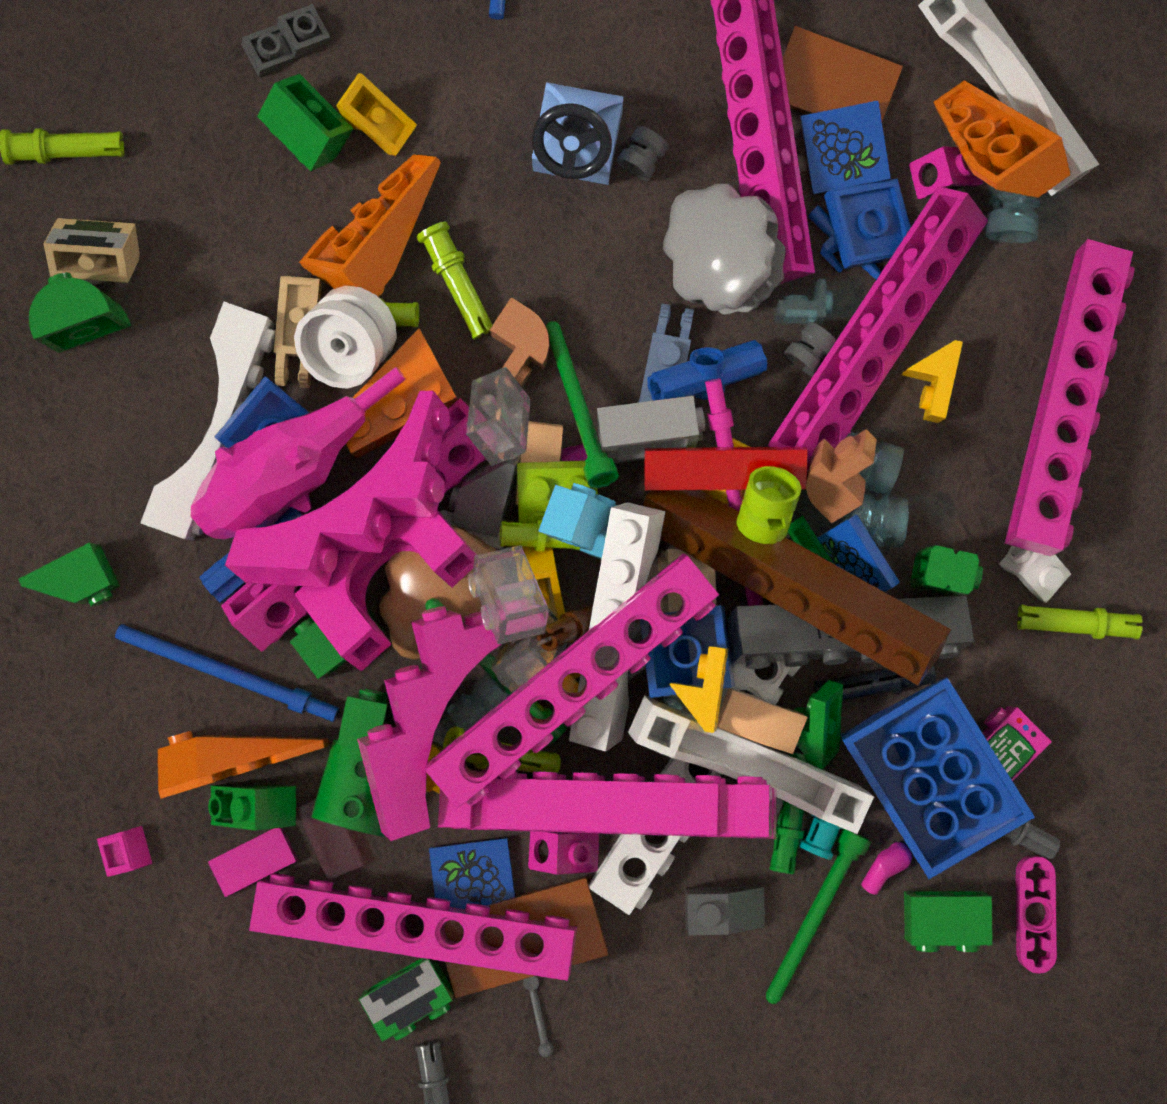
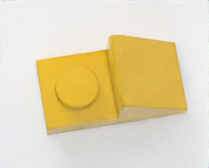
[336,73,417,156]
[901,340,963,423]
[670,646,728,733]

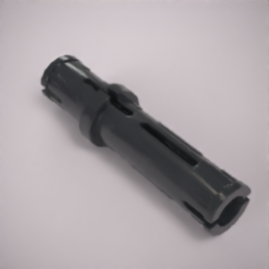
[814,665,936,701]

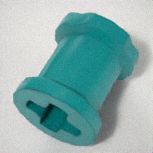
[799,814,844,860]

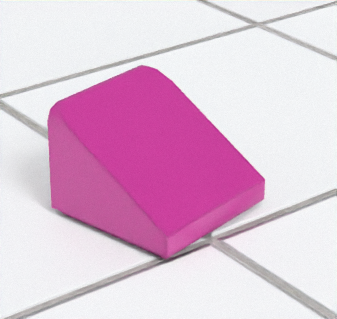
[97,826,152,877]

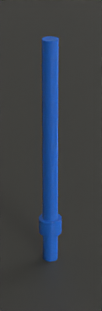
[115,624,340,722]

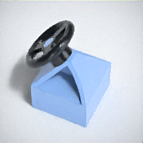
[532,82,624,185]

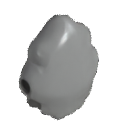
[663,183,786,315]

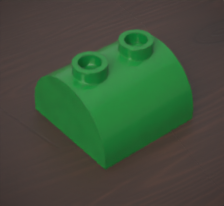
[29,272,131,353]
[311,739,386,837]

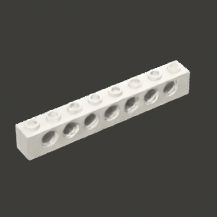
[589,661,800,915]

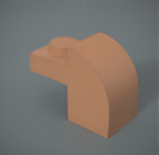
[490,297,550,394]
[806,429,877,523]

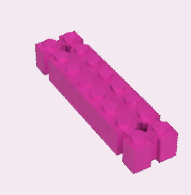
[438,770,777,839]

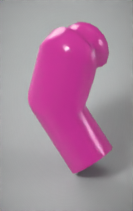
[861,842,912,895]

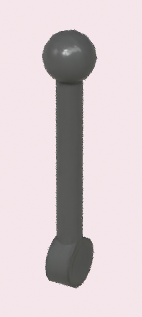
[523,976,554,1058]

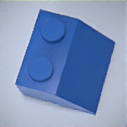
[640,605,735,698]

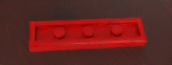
[645,447,807,490]

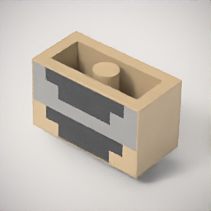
[43,218,140,283]

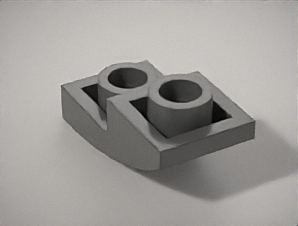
[241,4,330,78]

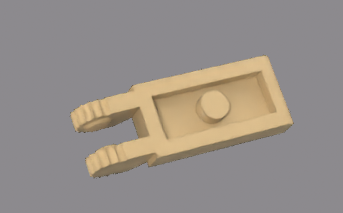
[274,276,322,388]

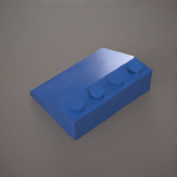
[840,677,1035,879]

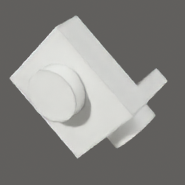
[999,546,1071,603]

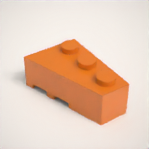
[346,329,458,458]

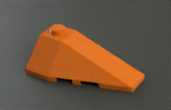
[934,80,1070,198]
[299,154,441,297]
[158,731,330,799]

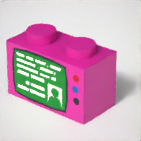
[982,706,1052,781]

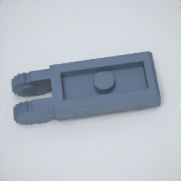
[639,303,694,403]

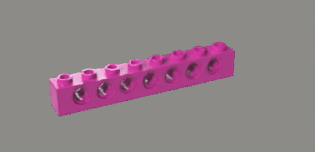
[710,0,815,284]
[767,186,988,475]
[1004,239,1134,557]
[221,398,501,652]
[425,554,719,809]
[249,873,577,981]

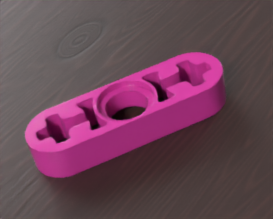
[1016,855,1057,973]

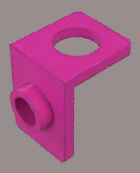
[909,146,983,199]
[528,831,599,875]

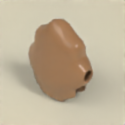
[379,526,506,660]

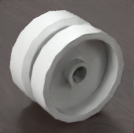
[294,286,397,389]

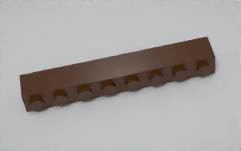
[643,490,952,685]

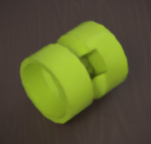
[736,466,801,544]

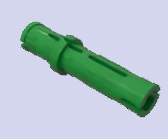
[769,752,812,874]

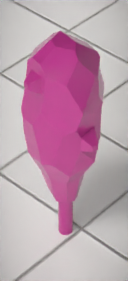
[190,367,406,540]

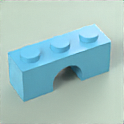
[538,483,617,560]

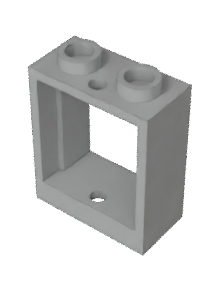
[597,396,705,464]

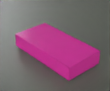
[208,828,298,897]

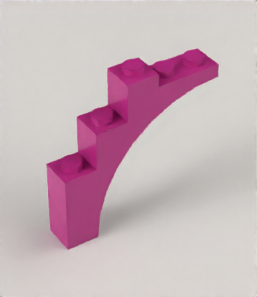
[225,391,450,587]
[357,600,544,841]

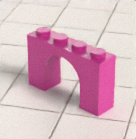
[294,510,482,672]

